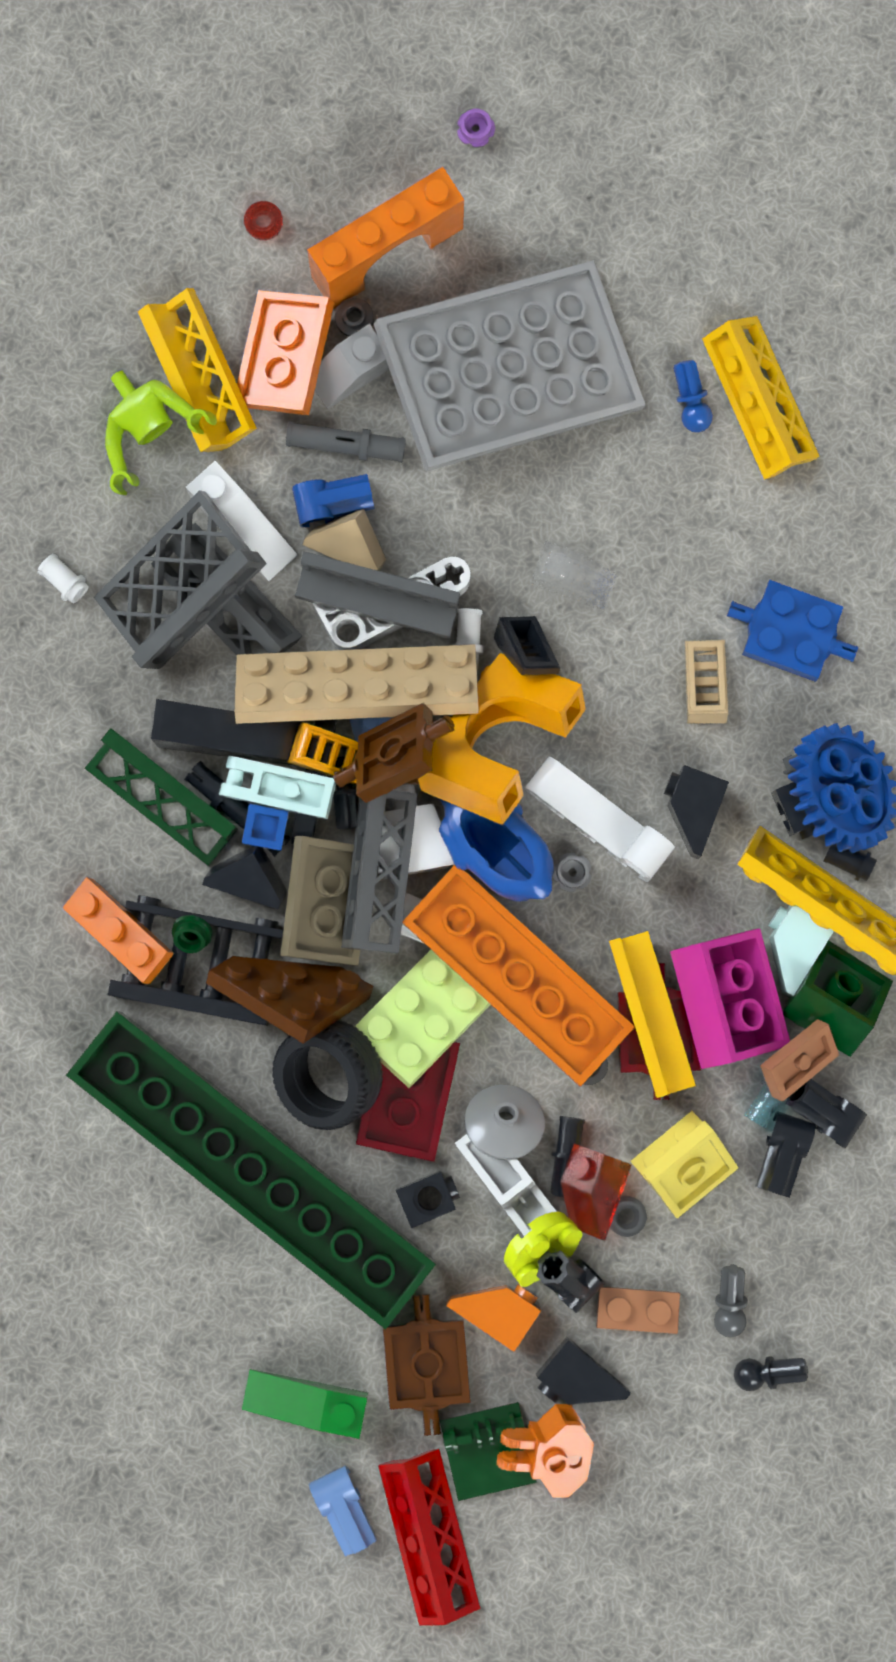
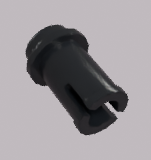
[823,844,877,881]

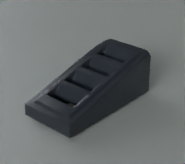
[494,616,560,675]

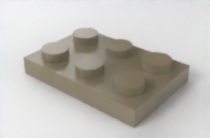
[280,836,360,966]

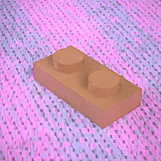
[760,1019,839,1102]
[596,1286,680,1334]

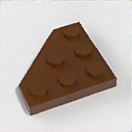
[206,956,374,1044]

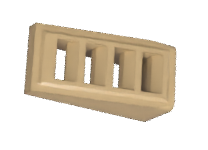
[685,640,728,724]

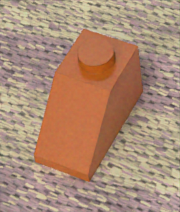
[446,1284,541,1352]

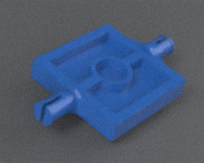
[727,580,858,682]

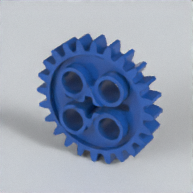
[788,723,896,853]

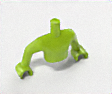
[105,370,217,495]

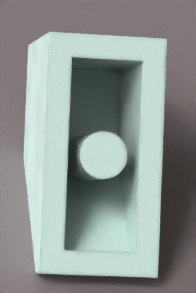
[768,905,834,997]

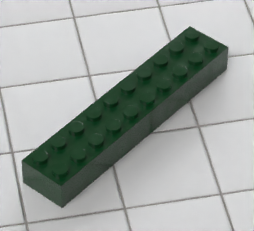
[66,1011,436,1330]

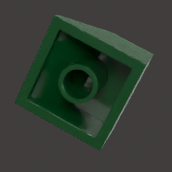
[783,940,893,1057]

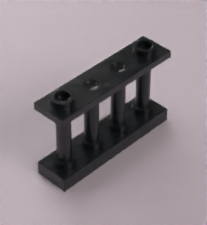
[107,895,283,1026]

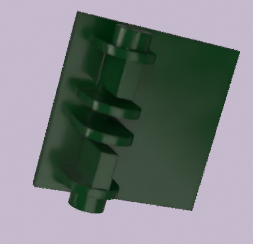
[440,1402,537,1501]

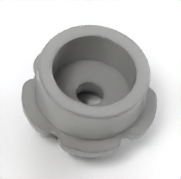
[553,853,591,892]

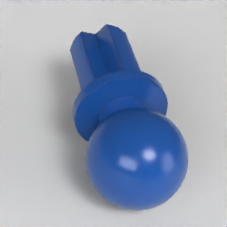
[673,360,713,432]

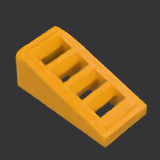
[288,722,358,784]

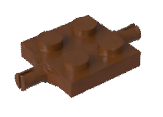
[333,703,455,803]
[383,1294,471,1436]

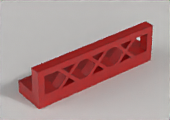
[378,1449,481,1626]

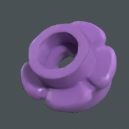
[457,109,495,147]

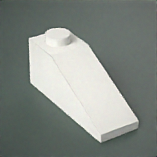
[186,461,298,581]

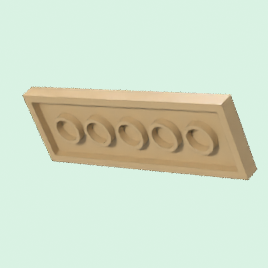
[235,644,478,724]

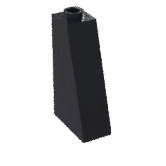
[151,699,311,765]

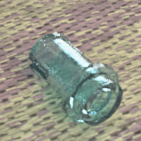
[744,1080,787,1129]

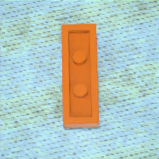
[63,877,174,985]

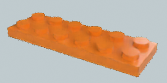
[402,865,635,1087]

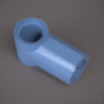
[309,1466,377,1556]

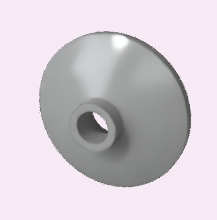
[464,1085,545,1160]

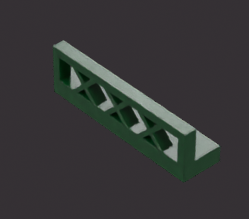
[84,728,238,867]

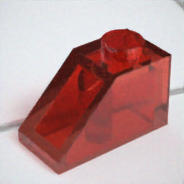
[561,1143,632,1241]

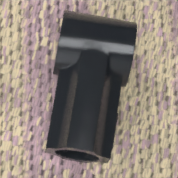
[785,1079,867,1149]
[756,1111,816,1198]
[536,1251,605,1313]

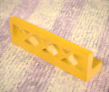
[137,288,257,452]
[702,316,820,480]
[609,931,696,1098]

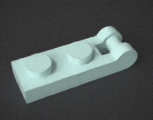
[219,756,336,820]

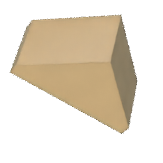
[303,509,386,571]

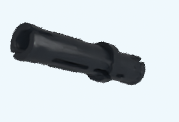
[184,761,291,857]

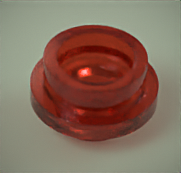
[244,201,283,241]

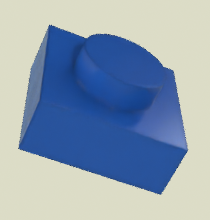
[242,804,289,851]

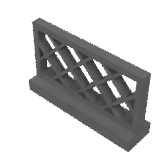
[94,490,267,669]

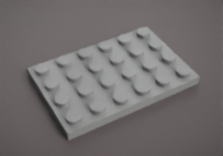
[374,260,646,472]

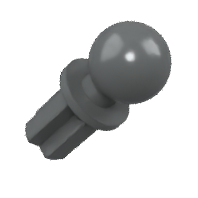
[714,1264,748,1337]

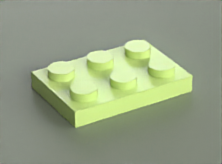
[354,950,490,1088]

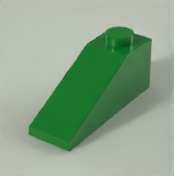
[242,1369,369,1439]

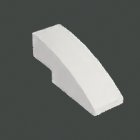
[455,1134,557,1236]

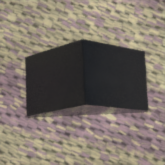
[202,846,287,909]

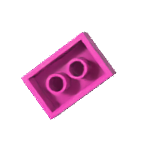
[670,928,790,1069]

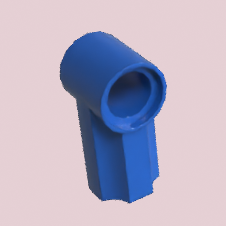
[292,474,374,528]

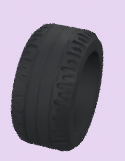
[272,1020,383,1130]

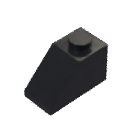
[664,765,729,859]
[536,1337,631,1405]

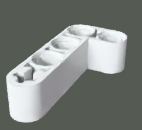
[313,557,471,650]
[525,757,675,882]

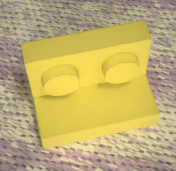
[630,1111,738,1219]

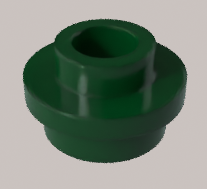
[171,915,212,953]

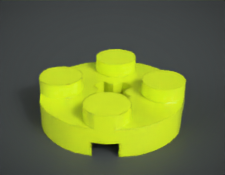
[504,1212,583,1287]

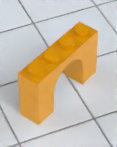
[418,653,586,825]

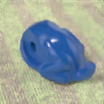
[439,799,554,902]

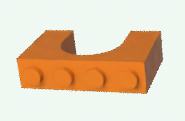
[307,167,464,309]

